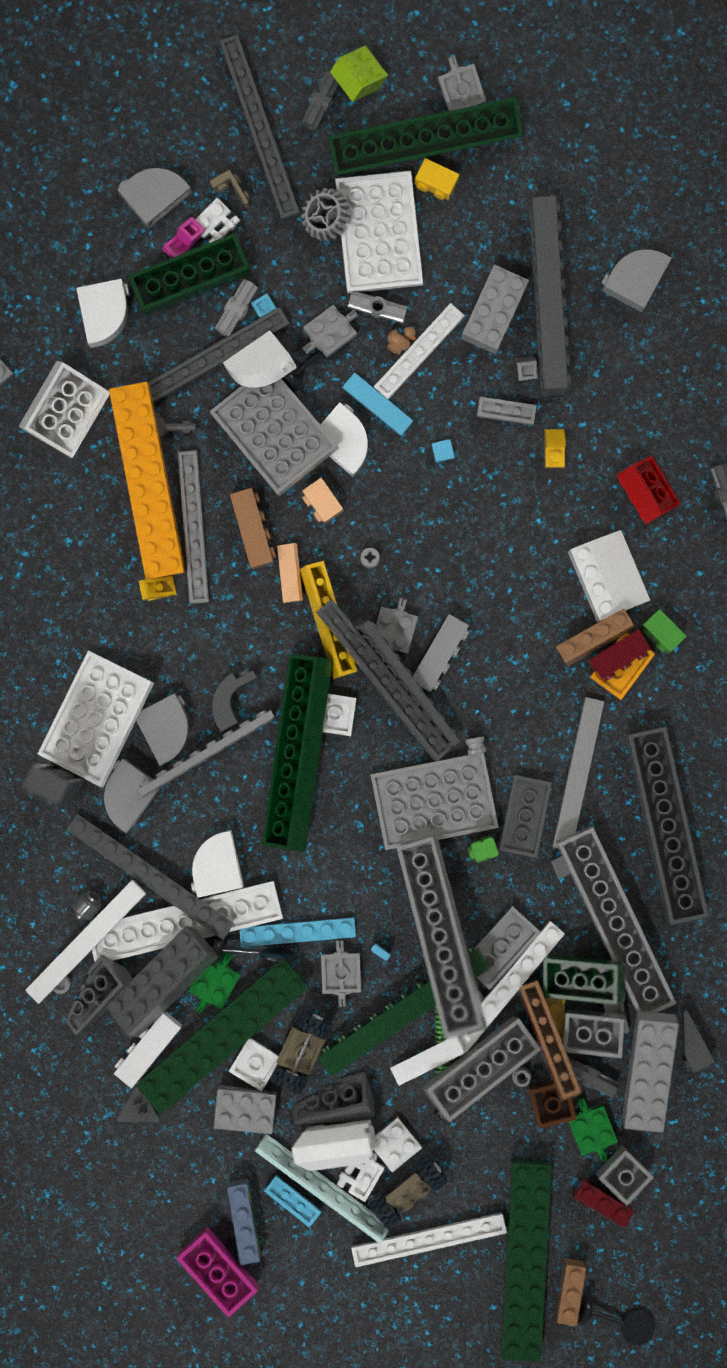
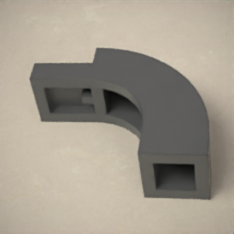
[212,669,258,732]

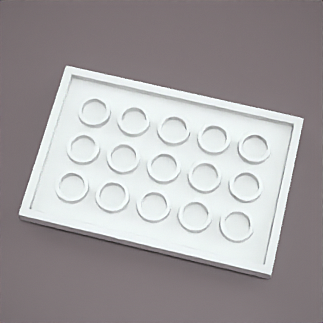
[335,171,423,293]
[38,651,154,787]

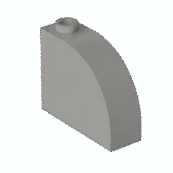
[117,168,192,229]
[601,250,671,312]
[136,693,189,766]
[104,759,161,833]

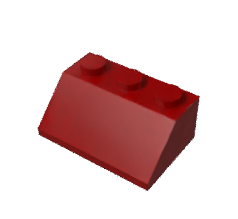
[616,455,681,524]

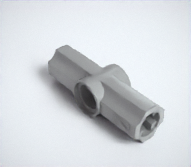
[215,279,258,337]
[348,291,408,324]

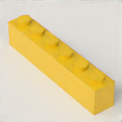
[300,561,357,679]

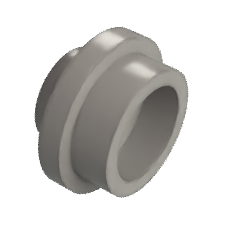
[512,1067,532,1087]

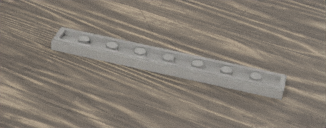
[178,450,209,604]
[552,697,604,848]

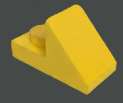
[545,429,566,468]
[139,576,177,601]

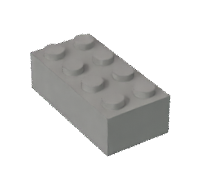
[461,265,529,354]

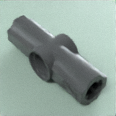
[302,71,339,131]
[709,464,727,521]
[567,1056,620,1098]

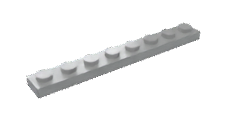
[137,710,275,798]

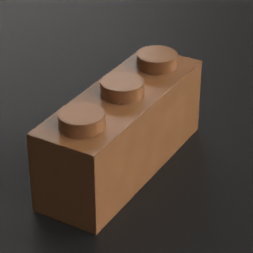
[555,1258,586,1326]

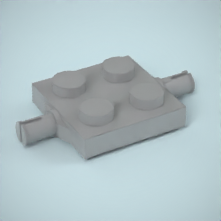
[437,56,486,111]
[303,305,358,358]
[376,598,418,654]
[321,940,361,1007]

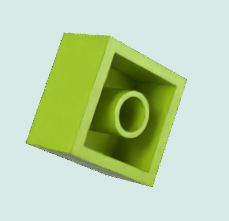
[330,45,388,102]

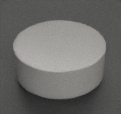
[53,976,71,994]

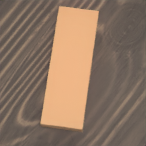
[277,543,303,603]

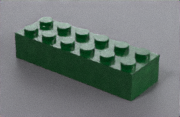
[128,233,251,316]

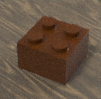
[527,1080,577,1129]

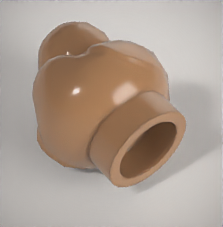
[387,327,416,355]

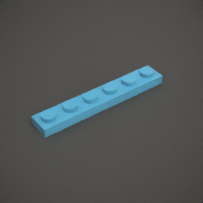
[239,917,356,947]

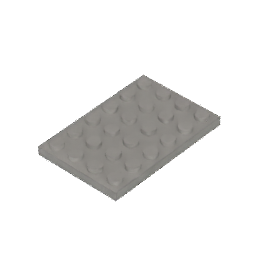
[209,379,339,496]
[370,752,499,850]

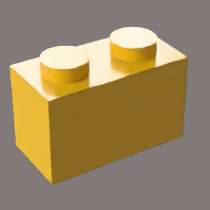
[415,158,459,200]

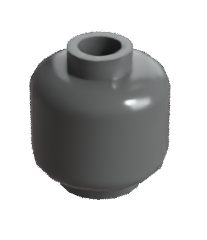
[73,891,102,920]

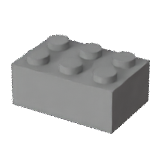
[563,1009,626,1058]
[214,1085,277,1134]

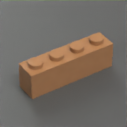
[230,488,276,570]
[556,608,635,666]

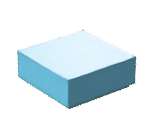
[251,294,276,318]
[431,439,455,463]
[371,942,391,961]

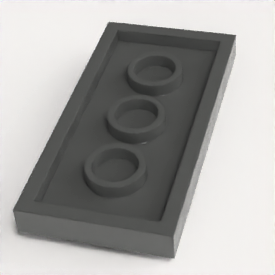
[499,775,552,858]

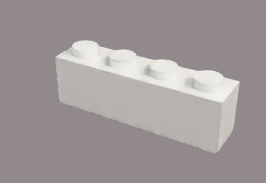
[114,1011,182,1089]

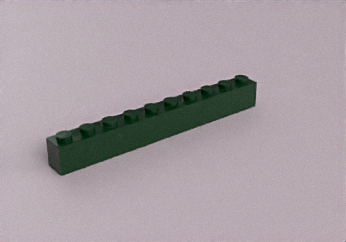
[318,947,491,1077]

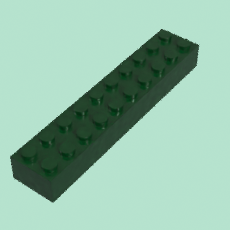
[327,97,523,176]
[262,654,333,852]
[135,960,309,1115]
[500,1158,552,1362]

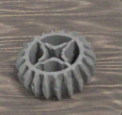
[301,188,352,241]

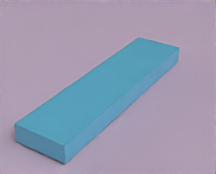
[342,372,413,436]

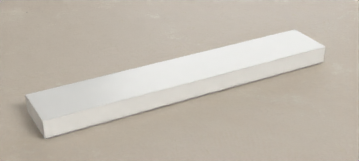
[374,303,465,400]

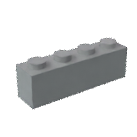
[412,614,470,693]

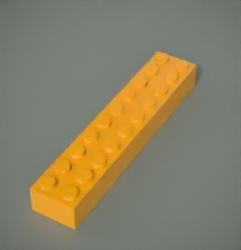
[109,382,186,579]

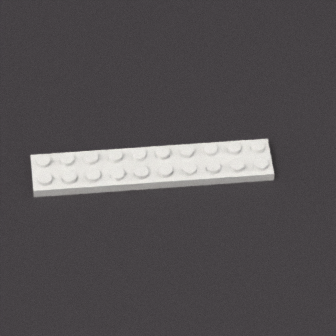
[92,881,283,962]

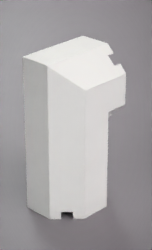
[292,1120,377,1171]

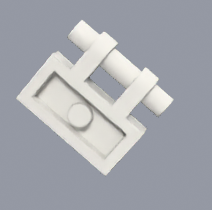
[195,198,240,243]
[337,1161,385,1202]

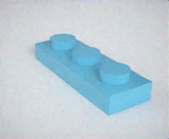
[264,1174,322,1228]

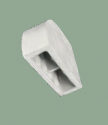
[76,279,130,348]
[223,331,297,388]
[320,403,367,477]
[191,830,244,898]

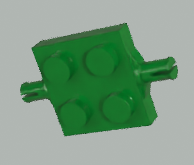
[188,952,240,1014]
[569,1097,618,1162]

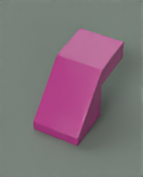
[162,217,205,258]

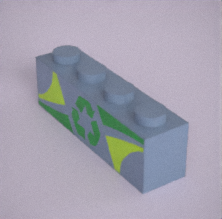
[227,1179,261,1265]

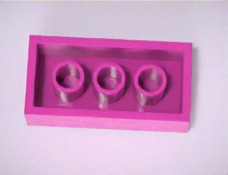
[176,1226,259,1317]

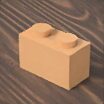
[302,478,343,524]

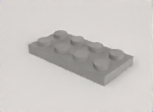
[473,906,541,990]

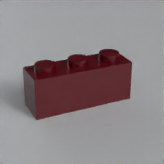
[588,629,651,681]
[571,1176,634,1228]

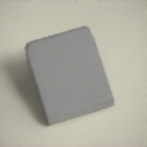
[516,356,538,381]
[550,856,570,879]

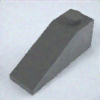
[680,1008,715,1073]

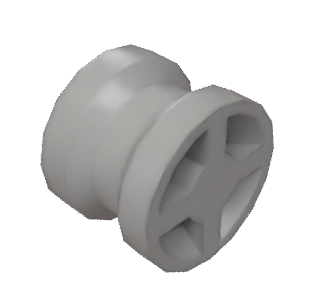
[360,548,380,568]
[465,736,487,755]

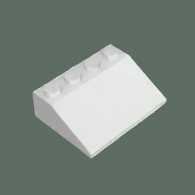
[18,361,110,458]
[568,530,650,622]

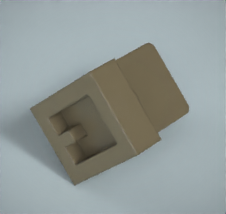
[210,170,250,209]

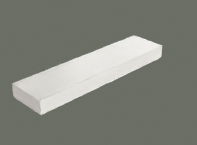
[390,1037,466,1085]

